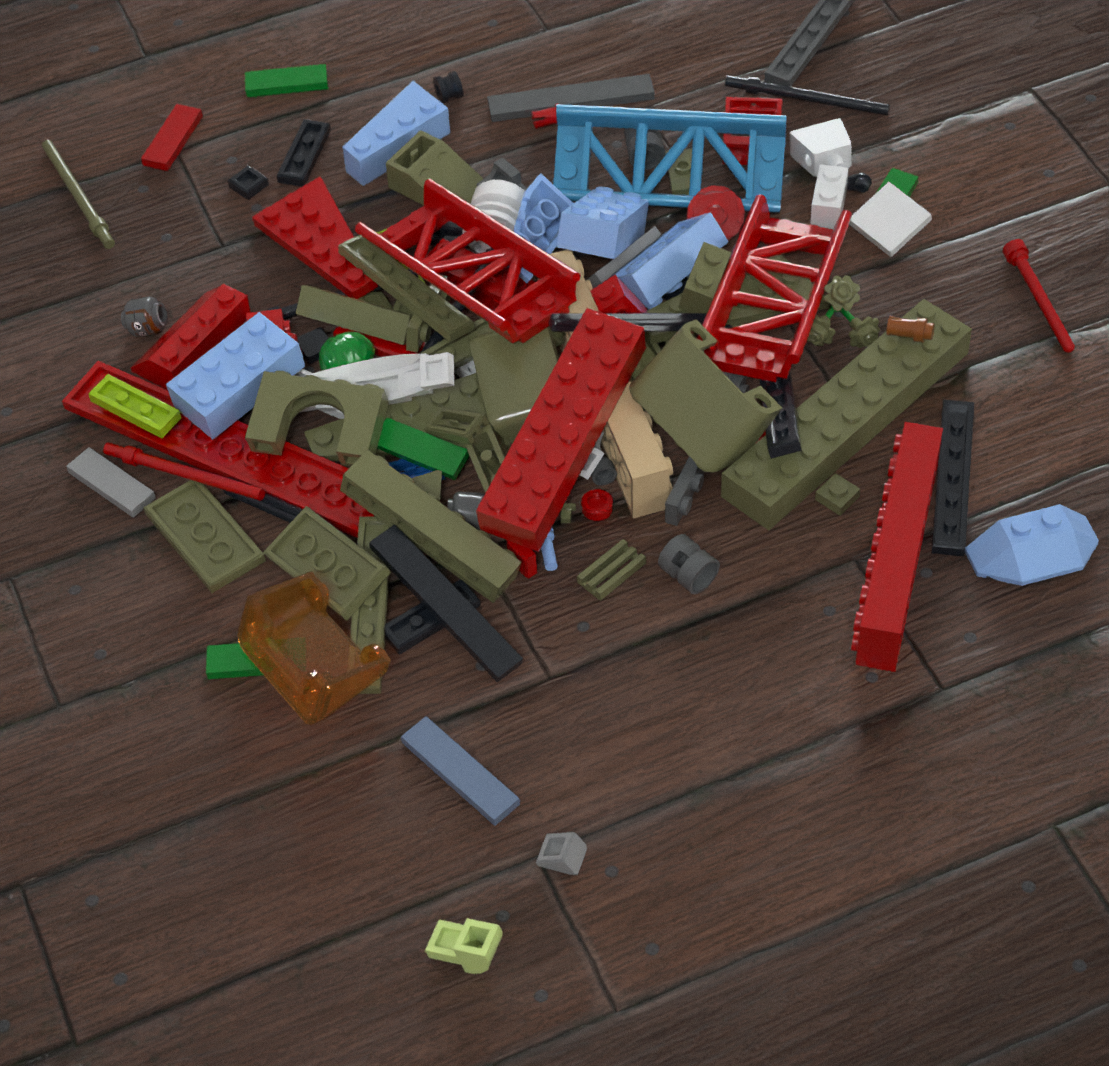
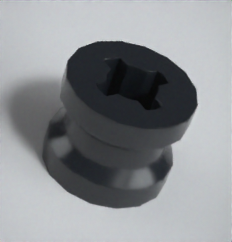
[433,71,463,104]

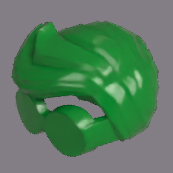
[319,332,375,371]

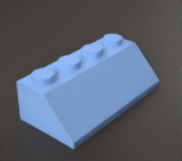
[605,212,729,310]

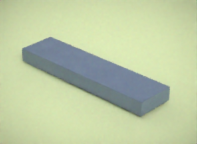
[401,716,520,826]

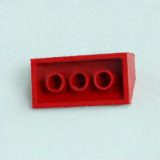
[131,284,251,390]

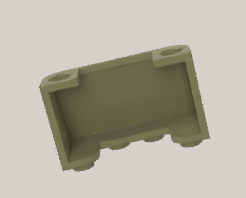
[629,319,782,472]

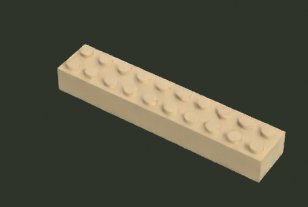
[538,250,673,518]

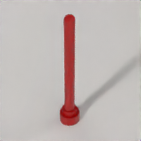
[1002,239,1075,353]

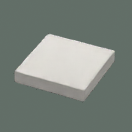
[849,182,932,257]

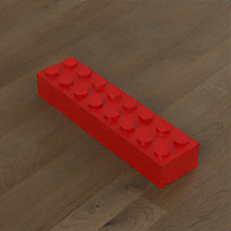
[476,308,646,552]
[851,422,943,672]

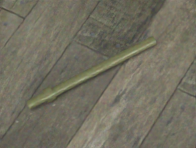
[42,140,115,249]

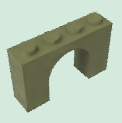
[245,370,389,466]

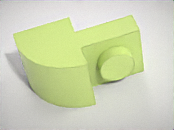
[425,918,503,974]

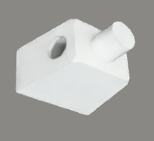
[790,118,851,177]

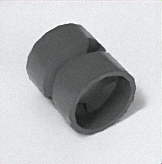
[624,128,665,170]
[658,534,720,594]

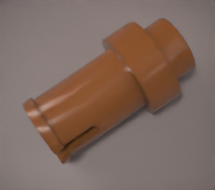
[886,316,935,343]

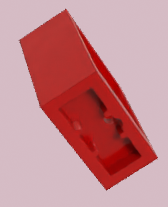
[722,97,782,165]

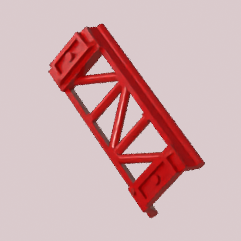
[355,179,581,344]
[696,194,852,382]

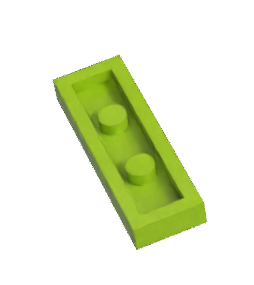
[89,374,181,438]

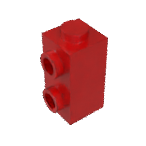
[590,274,648,313]

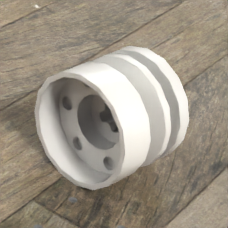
[462,180,525,253]

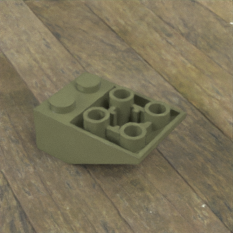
[385,130,484,205]

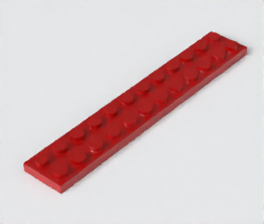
[62,361,374,538]

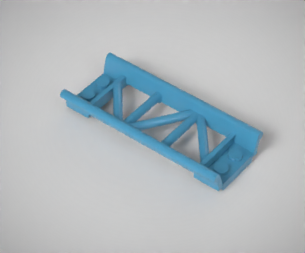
[553,104,787,212]

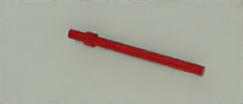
[103,442,265,501]

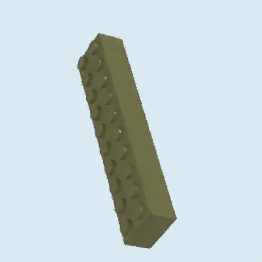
[721,299,972,531]

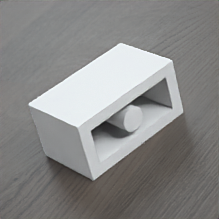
[810,164,848,229]

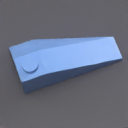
[508,173,574,283]

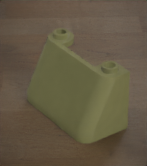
[470,326,566,444]

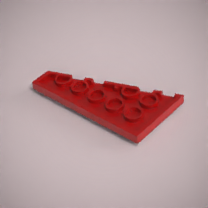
[252,176,378,299]

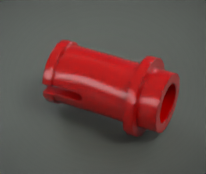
[531,103,558,129]

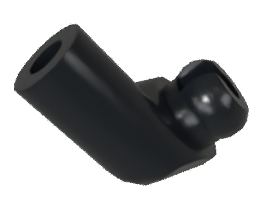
[847,172,872,193]

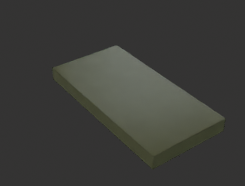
[143,480,266,593]
[263,506,391,621]

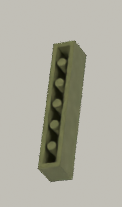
[340,449,522,603]

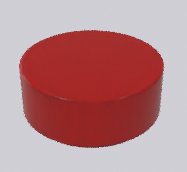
[581,489,613,521]

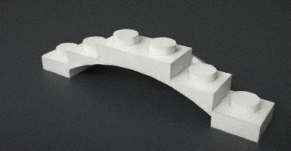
[301,352,454,412]

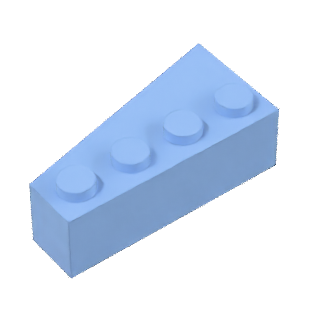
[342,81,450,186]

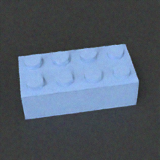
[557,187,649,259]
[166,312,305,439]

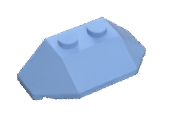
[965,504,1099,586]

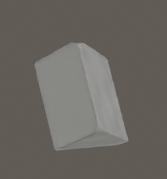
[536,832,587,875]

